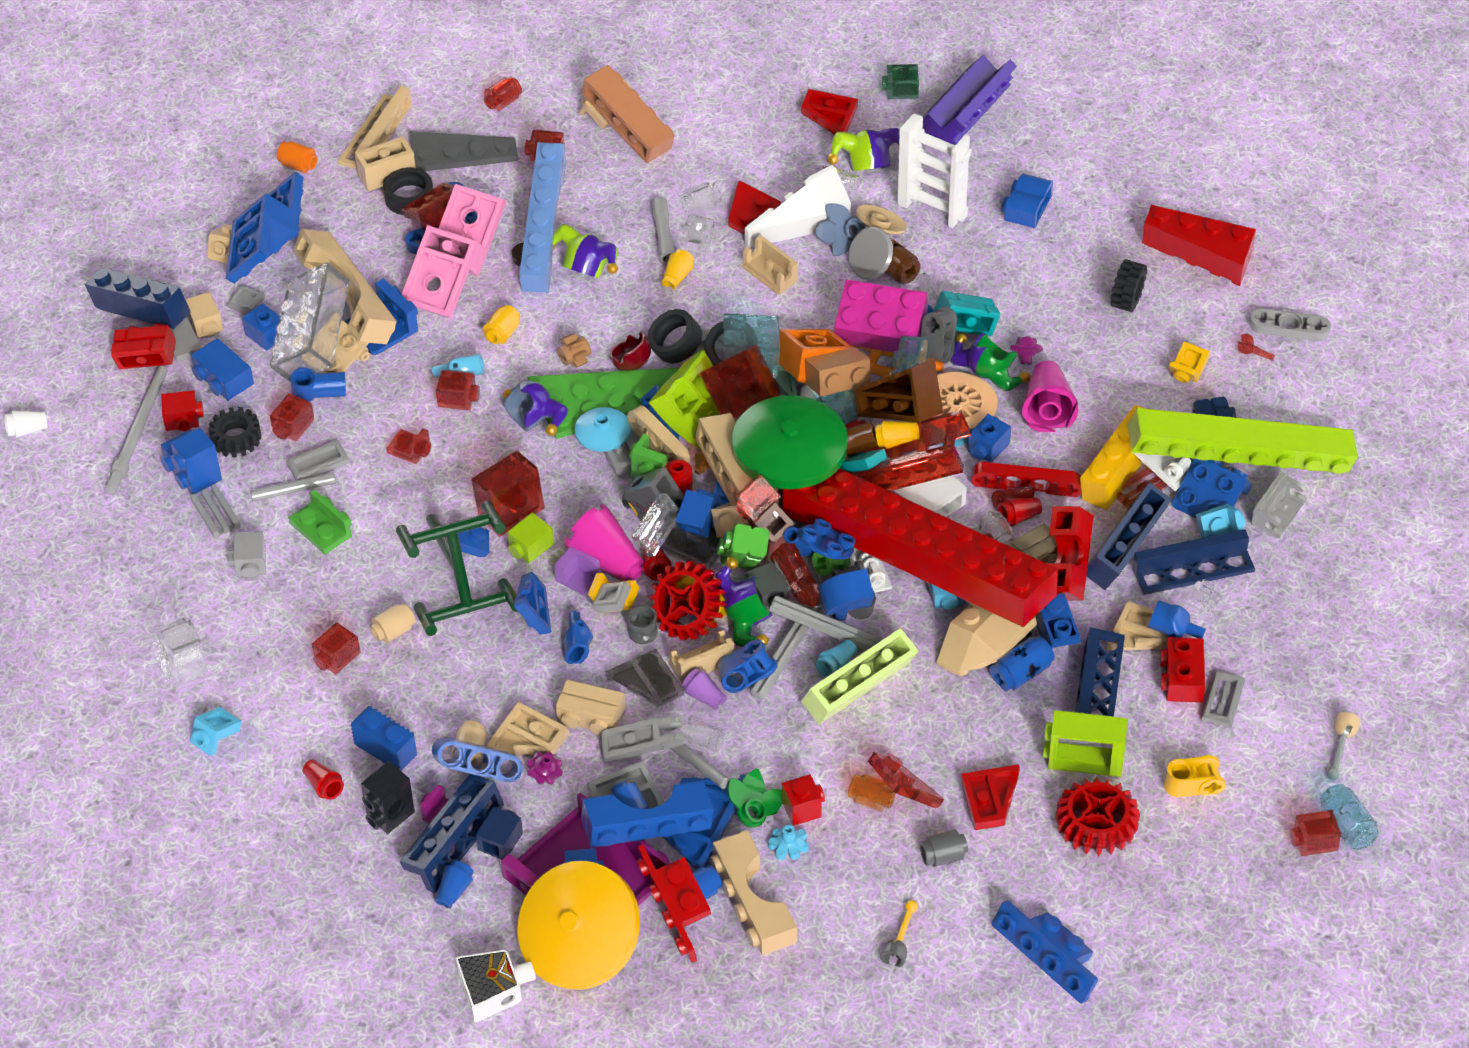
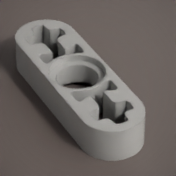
[1250,308,1331,341]

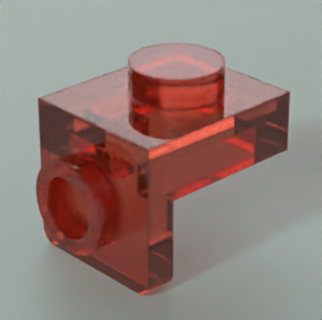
[734,473,781,523]

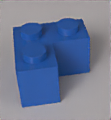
[160,428,222,494]

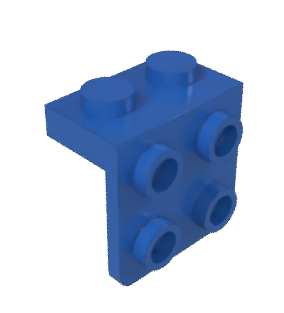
[345,278,418,355]
[1172,459,1253,519]

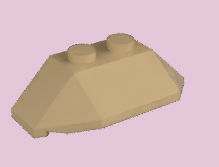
[937,603,1037,677]

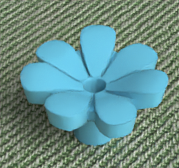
[768,825,809,860]

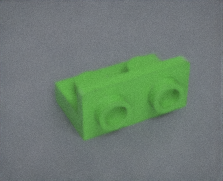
[288,489,352,555]

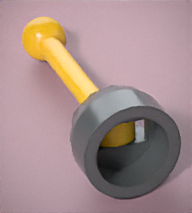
[880,900,918,967]

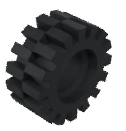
[1110,259,1147,312]
[208,407,262,458]

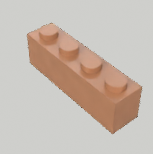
[581,65,675,163]

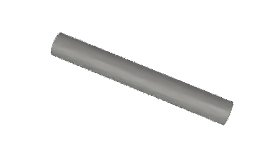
[250,472,336,502]
[670,744,730,789]

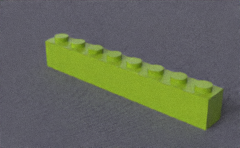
[1128,408,1358,474]

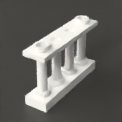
[898,113,971,228]

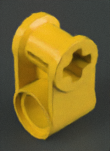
[1164,755,1226,797]

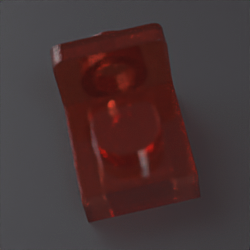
[386,428,432,464]

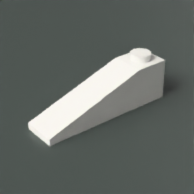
[745,165,851,248]

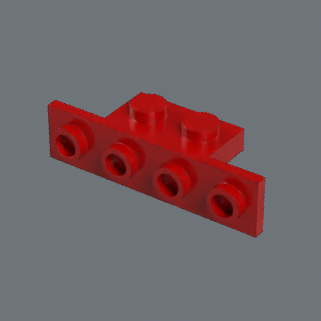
[636,844,711,963]

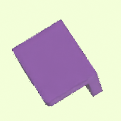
[554,546,601,595]

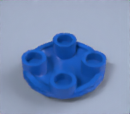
[799,519,856,560]

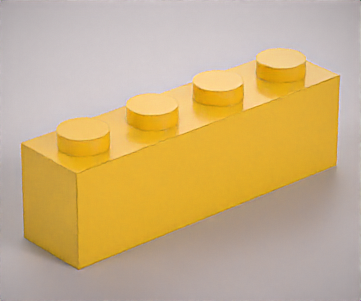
[1080,405,1147,510]

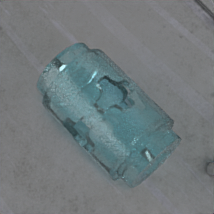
[1319,784,1379,850]

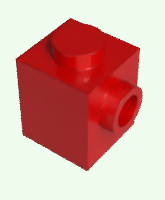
[161,390,204,431]
[782,774,825,826]

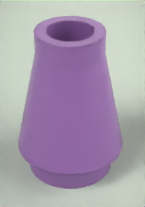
[682,668,727,710]

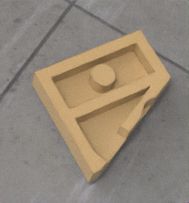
[1107,601,1168,651]
[486,702,570,756]

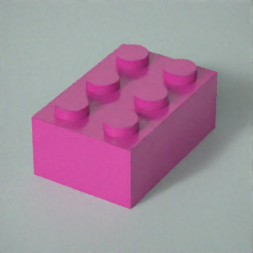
[834,279,928,356]

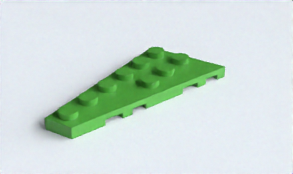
[527,368,679,439]

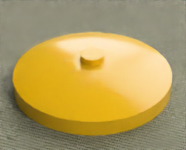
[517,861,640,990]

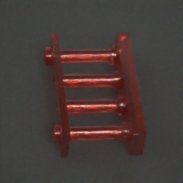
[847,410,972,491]

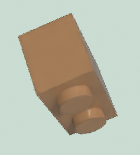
[805,347,871,397]

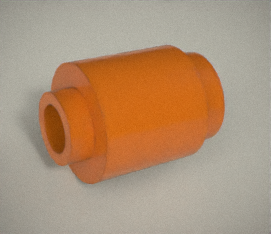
[277,141,318,173]

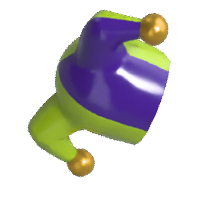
[828,128,900,171]
[553,224,619,278]

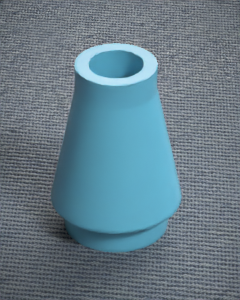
[816,640,857,678]

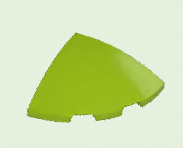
[649,350,729,450]

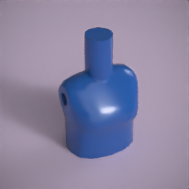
[1148,600,1206,639]
[563,611,593,664]

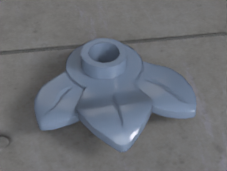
[815,204,865,256]

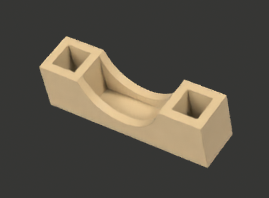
[710,830,797,955]

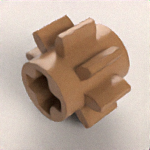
[557,333,591,368]

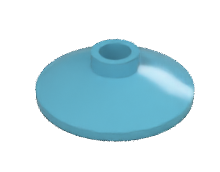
[575,407,631,452]

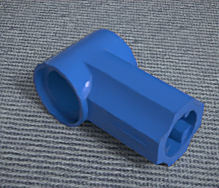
[290,368,346,403]

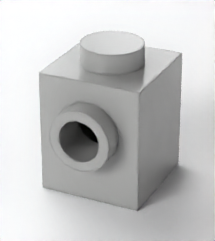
[228,531,266,578]

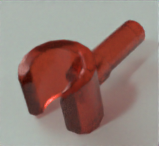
[1237,334,1276,361]

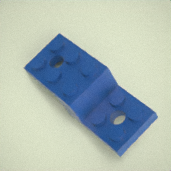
[225,172,304,283]

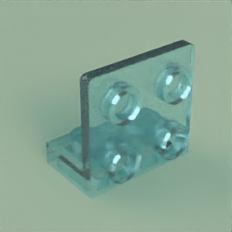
[721,313,780,378]

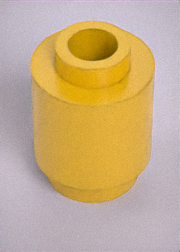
[483,305,520,344]

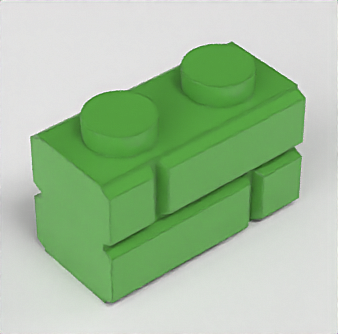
[717,524,769,570]

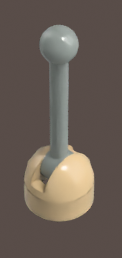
[1327,712,1361,780]

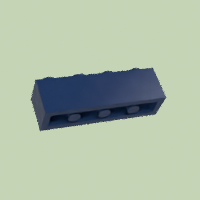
[84,267,191,329]
[1087,482,1173,590]

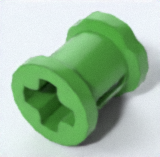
[812,552,851,576]

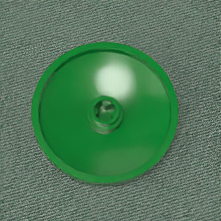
[732,396,847,489]

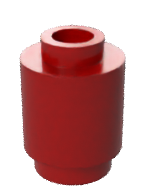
[664,460,693,496]

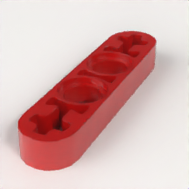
[971,462,1082,497]

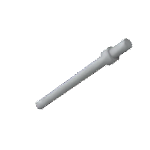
[105,366,168,495]

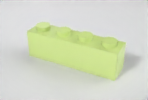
[801,628,919,725]

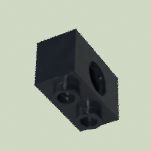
[361,761,415,834]

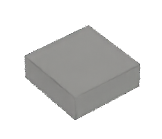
[228,285,265,314]
[593,582,631,613]

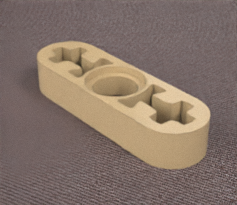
[627,406,690,463]

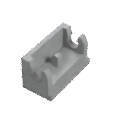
[1251,472,1307,538]

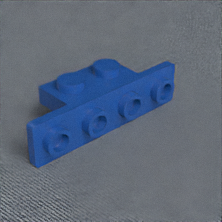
[991,900,1098,1004]

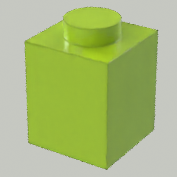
[507,513,554,564]

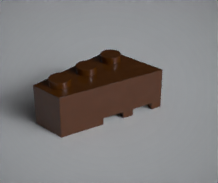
[854,358,943,423]

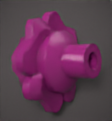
[1010,336,1043,364]
[526,752,563,785]

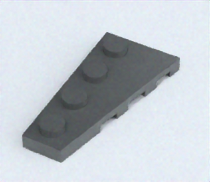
[410,131,518,171]

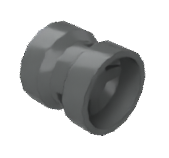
[627,605,658,644]

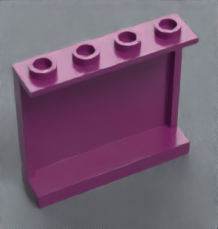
[501,793,670,906]

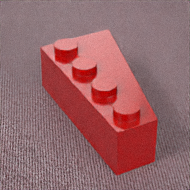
[1142,205,1256,286]

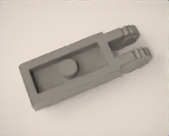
[601,715,686,762]

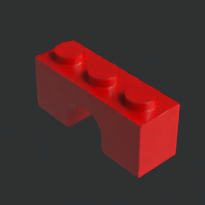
[1047,506,1094,601]

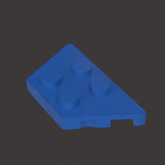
[662,774,746,869]

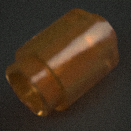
[848,773,896,812]

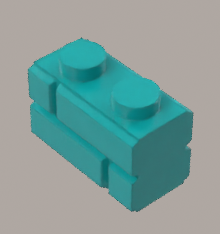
[934,290,1000,337]

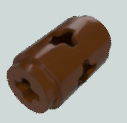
[885,236,921,284]

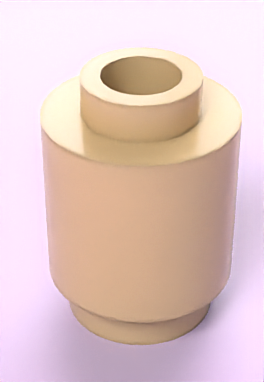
[370,603,416,644]
[451,720,487,765]

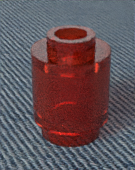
[484,76,522,111]

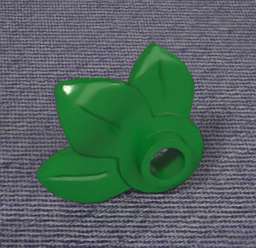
[727,768,782,828]

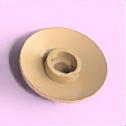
[856,205,907,234]

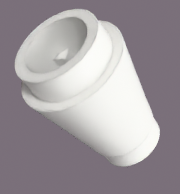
[4,411,47,438]

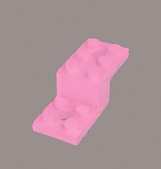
[401,184,506,318]

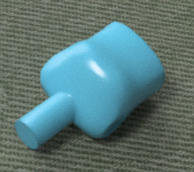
[432,354,485,381]

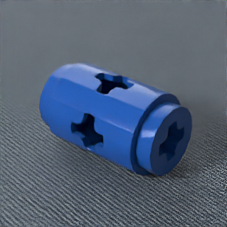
[989,636,1055,692]

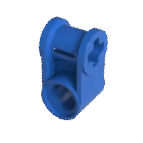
[717,639,778,693]

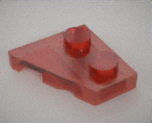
[868,752,944,809]

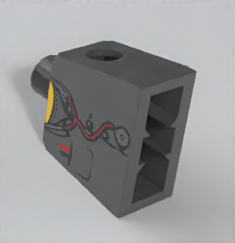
[622,468,684,528]

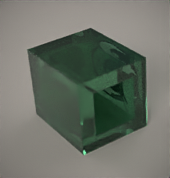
[882,64,919,100]

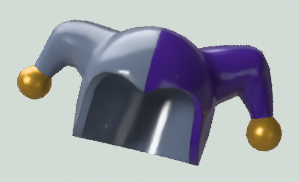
[503,380,568,436]

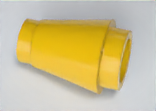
[661,249,694,290]
[876,421,920,449]

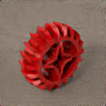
[647,560,727,641]
[1055,776,1140,857]

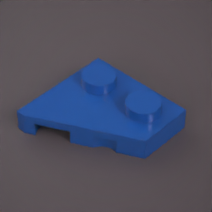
[514,572,552,635]

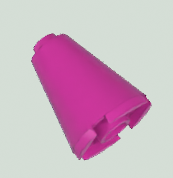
[1022,361,1079,432]
[564,504,644,581]

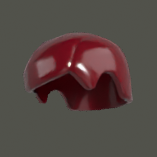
[609,331,651,371]

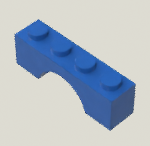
[581,780,714,848]

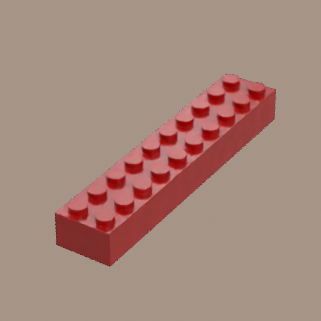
[783,468,1058,627]

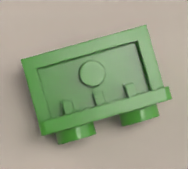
[629,434,667,481]

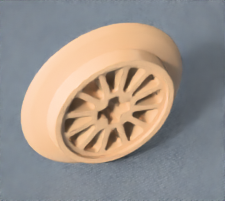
[927,372,998,431]

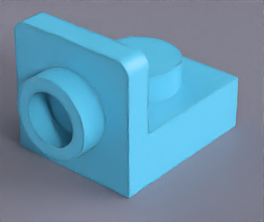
[1196,504,1245,538]
[190,707,242,756]

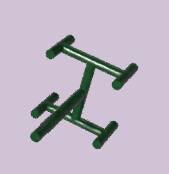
[396,501,518,636]

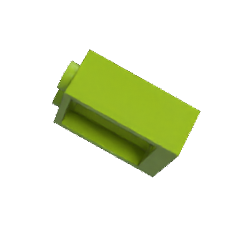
[1043,710,1128,777]

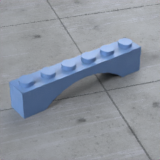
[519,142,566,293]

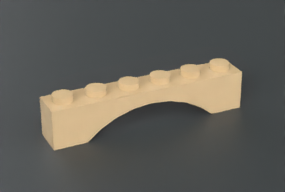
[293,229,397,344]

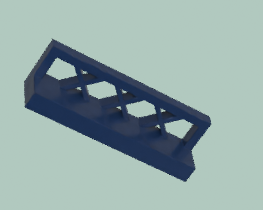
[1132,529,1255,595]
[1075,627,1125,717]
[400,774,504,894]

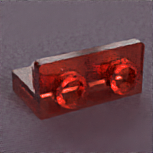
[401,183,455,233]

